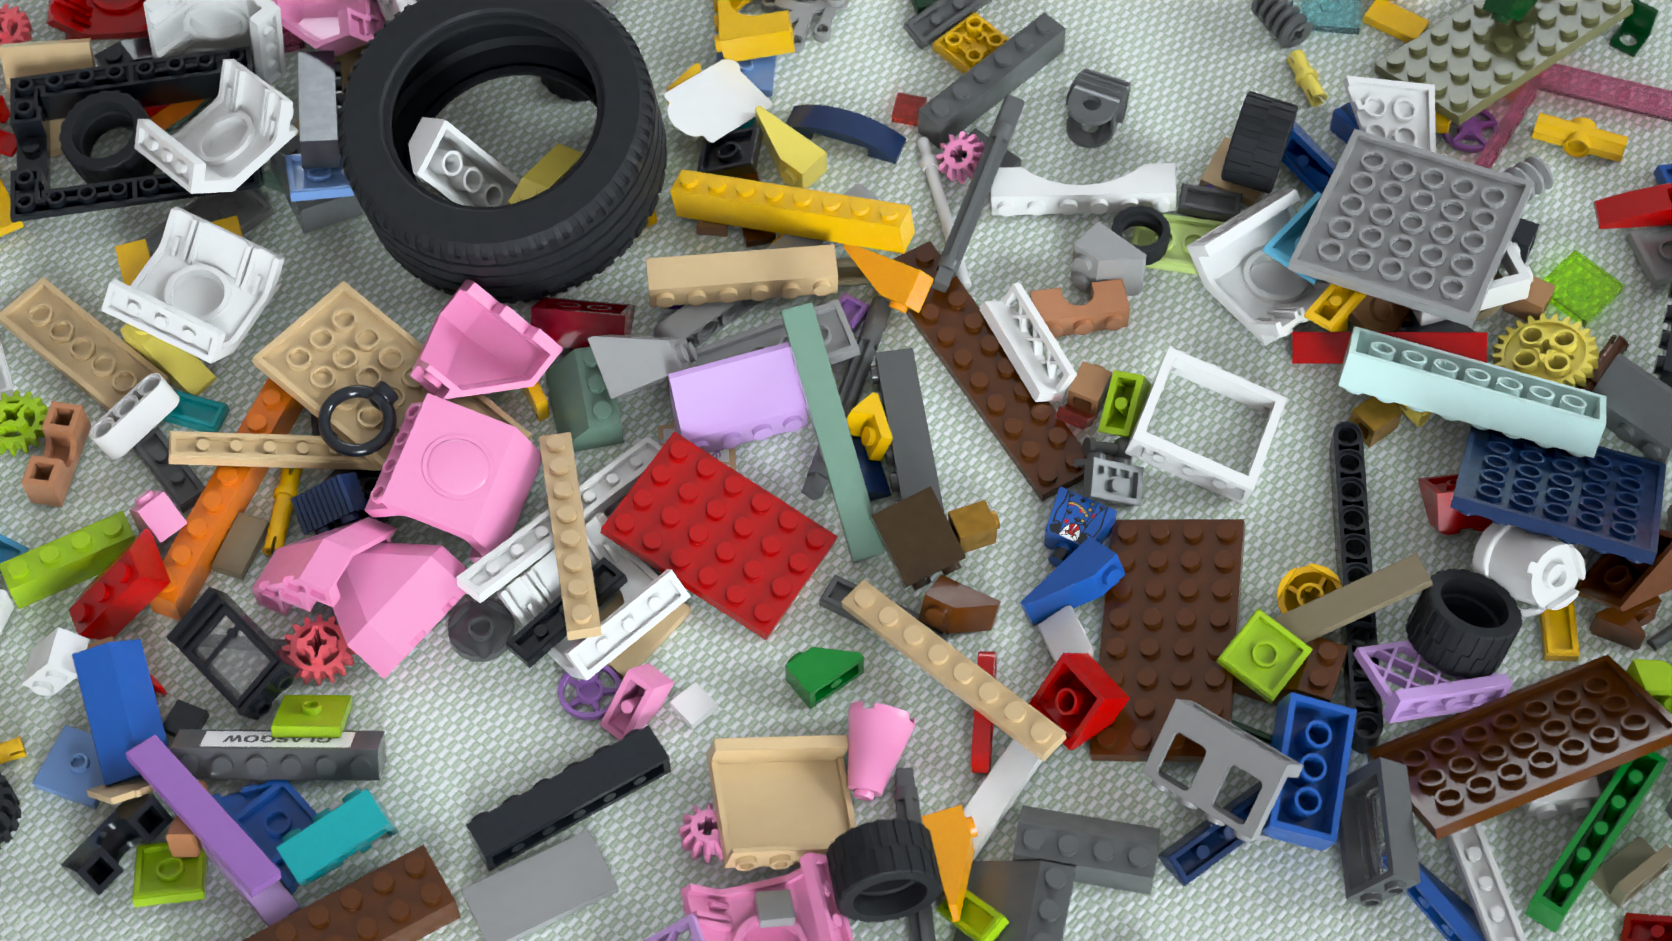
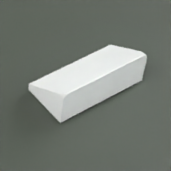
[1038,605,1094,663]

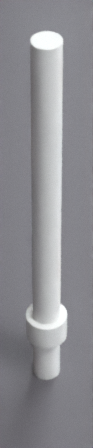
[917,137,972,290]

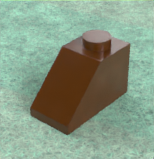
[918,575,1001,634]

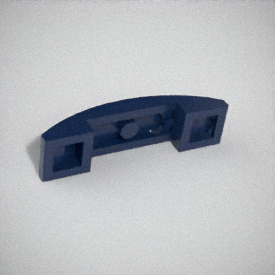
[786,104,906,164]

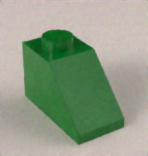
[785,647,864,709]

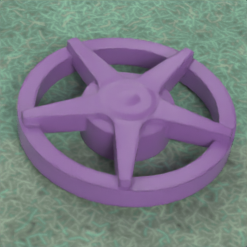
[1441,109,1498,153]
[558,665,621,720]

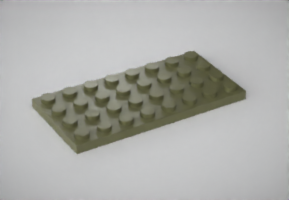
[1375,0,1633,126]

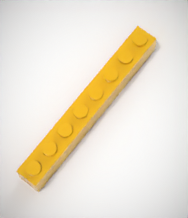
[670,169,915,254]

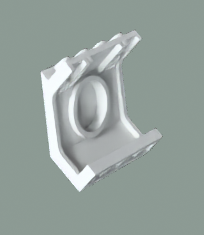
[143,0,287,86]
[134,59,299,194]
[1187,189,1331,346]
[101,207,285,364]
[497,512,691,680]

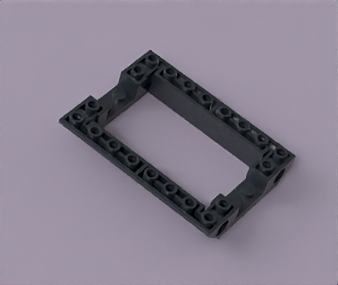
[10,46,265,223]

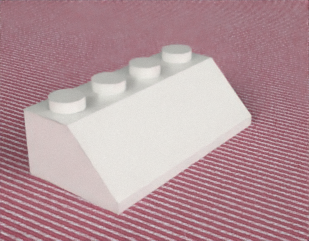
[408,117,521,207]

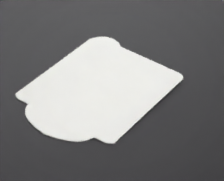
[664,59,773,143]

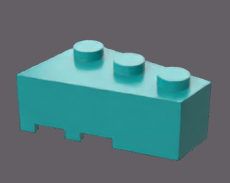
[276,788,399,887]

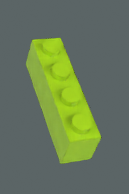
[0,510,136,609]

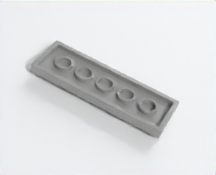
[667,299,860,388]

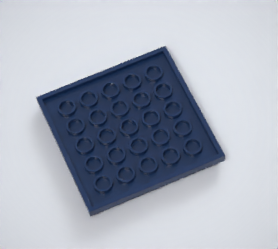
[1450,425,1667,565]

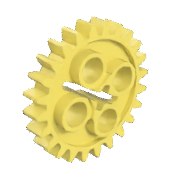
[1492,313,1599,387]

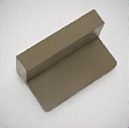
[1591,836,1672,908]

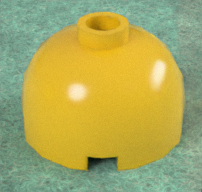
[1277,564,1343,614]

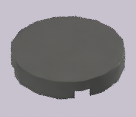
[448,599,515,662]

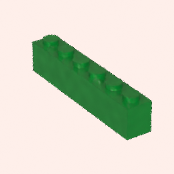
[1524,752,1668,933]

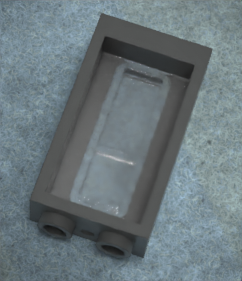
[1339,757,1421,908]

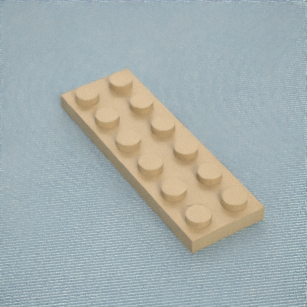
[0,277,171,411]

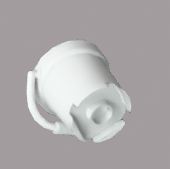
[1472,522,1586,617]

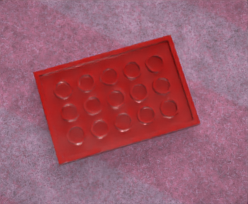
[600,432,838,641]

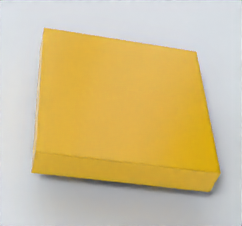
[932,12,1009,74]

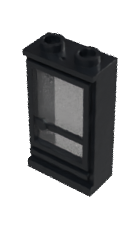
[166,586,301,720]

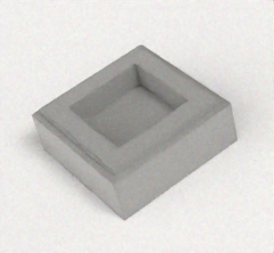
[754,889,796,928]

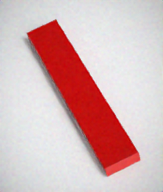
[1292,332,1488,364]

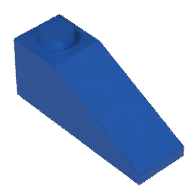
[1020,536,1126,625]

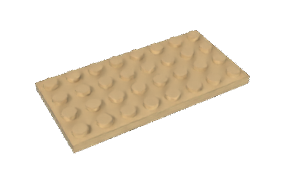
[253,280,532,471]

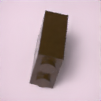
[869,486,966,591]

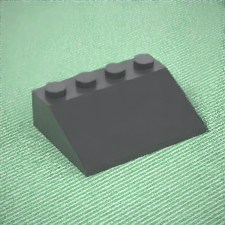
[953,860,1076,941]

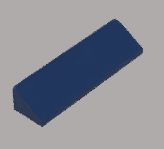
[1158,781,1262,886]

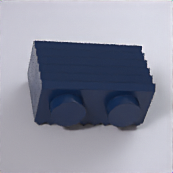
[290,472,367,535]

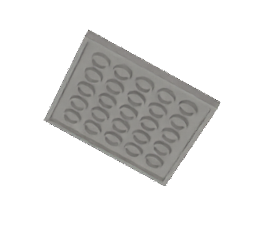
[1288,129,1534,327]

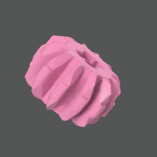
[936,131,985,184]
[679,802,723,864]

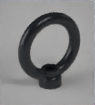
[318,381,398,457]

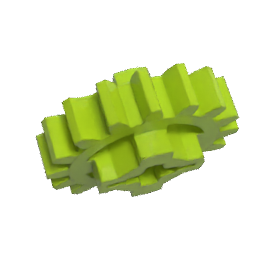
[0,390,48,456]

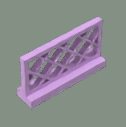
[1353,640,1513,724]

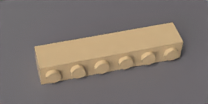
[646,244,838,308]

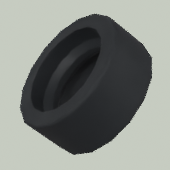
[1111,205,1171,265]

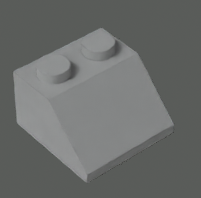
[1070,221,1147,296]

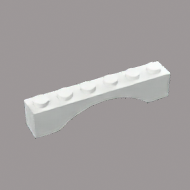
[991,163,1177,216]

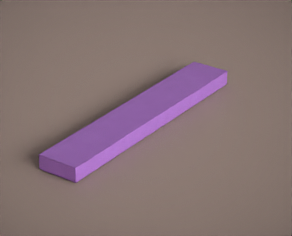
[126,735,281,898]

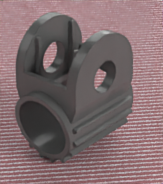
[1066,68,1131,148]

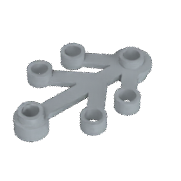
[761,0,849,53]

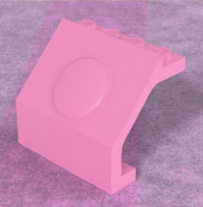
[364,393,542,564]
[680,852,854,941]

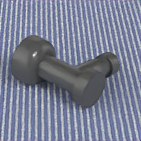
[1082,437,1132,460]

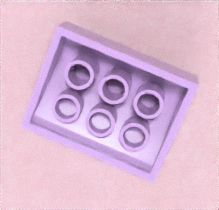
[668,342,808,453]

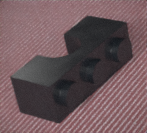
[61,793,174,896]

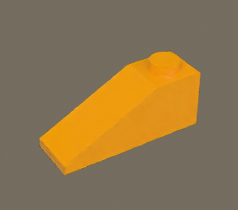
[843,244,934,314]
[921,804,978,923]

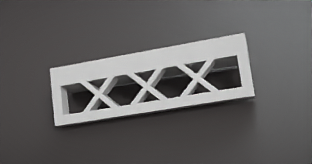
[980,283,1077,402]

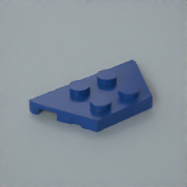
[212,780,317,895]

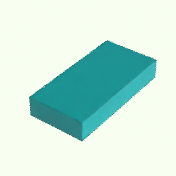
[162,389,230,432]

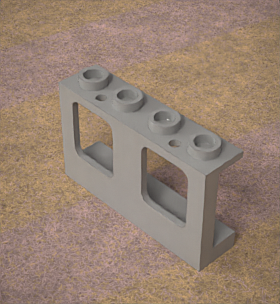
[1141,699,1304,843]

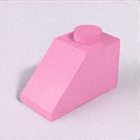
[129,489,187,543]
[600,663,674,740]

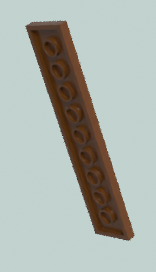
[893,241,1086,501]

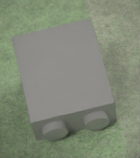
[588,334,698,399]

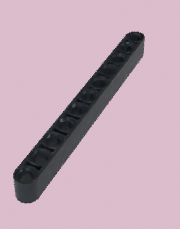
[1329,421,1384,754]

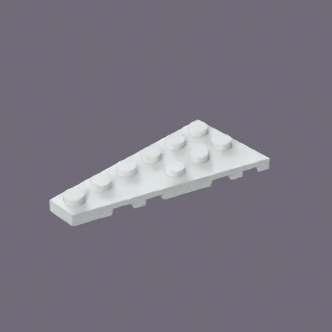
[1343,75,1436,153]

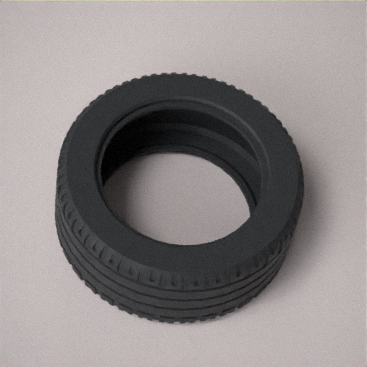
[337,0,667,304]

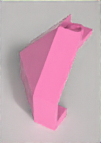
[272,0,386,57]
[410,279,563,399]
[252,517,397,616]
[332,542,467,679]

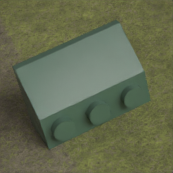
[546,346,624,452]

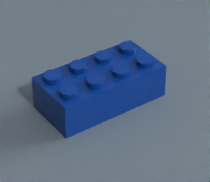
[1262,692,1357,851]

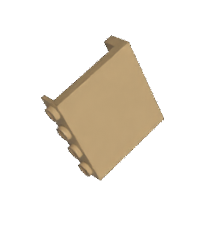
[706,735,857,871]

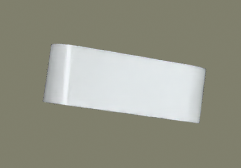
[89,373,180,460]

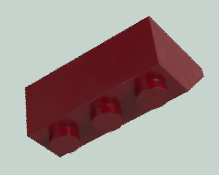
[531,297,635,352]

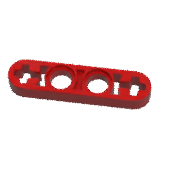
[971,651,997,774]

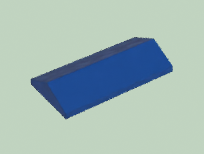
[72,639,169,787]

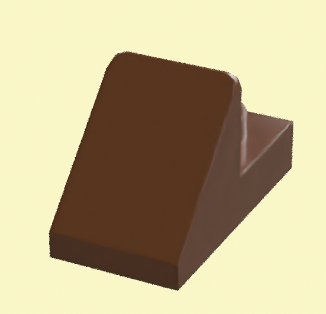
[1589,596,1662,650]

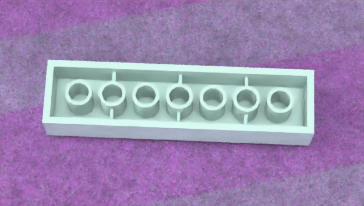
[1338,326,1607,458]

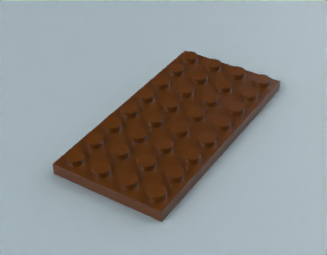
[1090,519,1246,763]
[1367,654,1672,840]

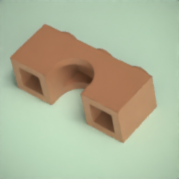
[1029,278,1130,339]
[21,401,92,507]

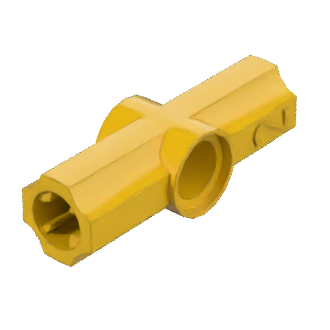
[1531,112,1629,163]

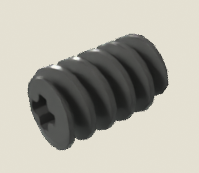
[1251,0,1313,48]

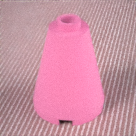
[848,701,917,801]

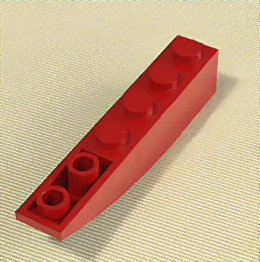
[1593,183,1672,229]

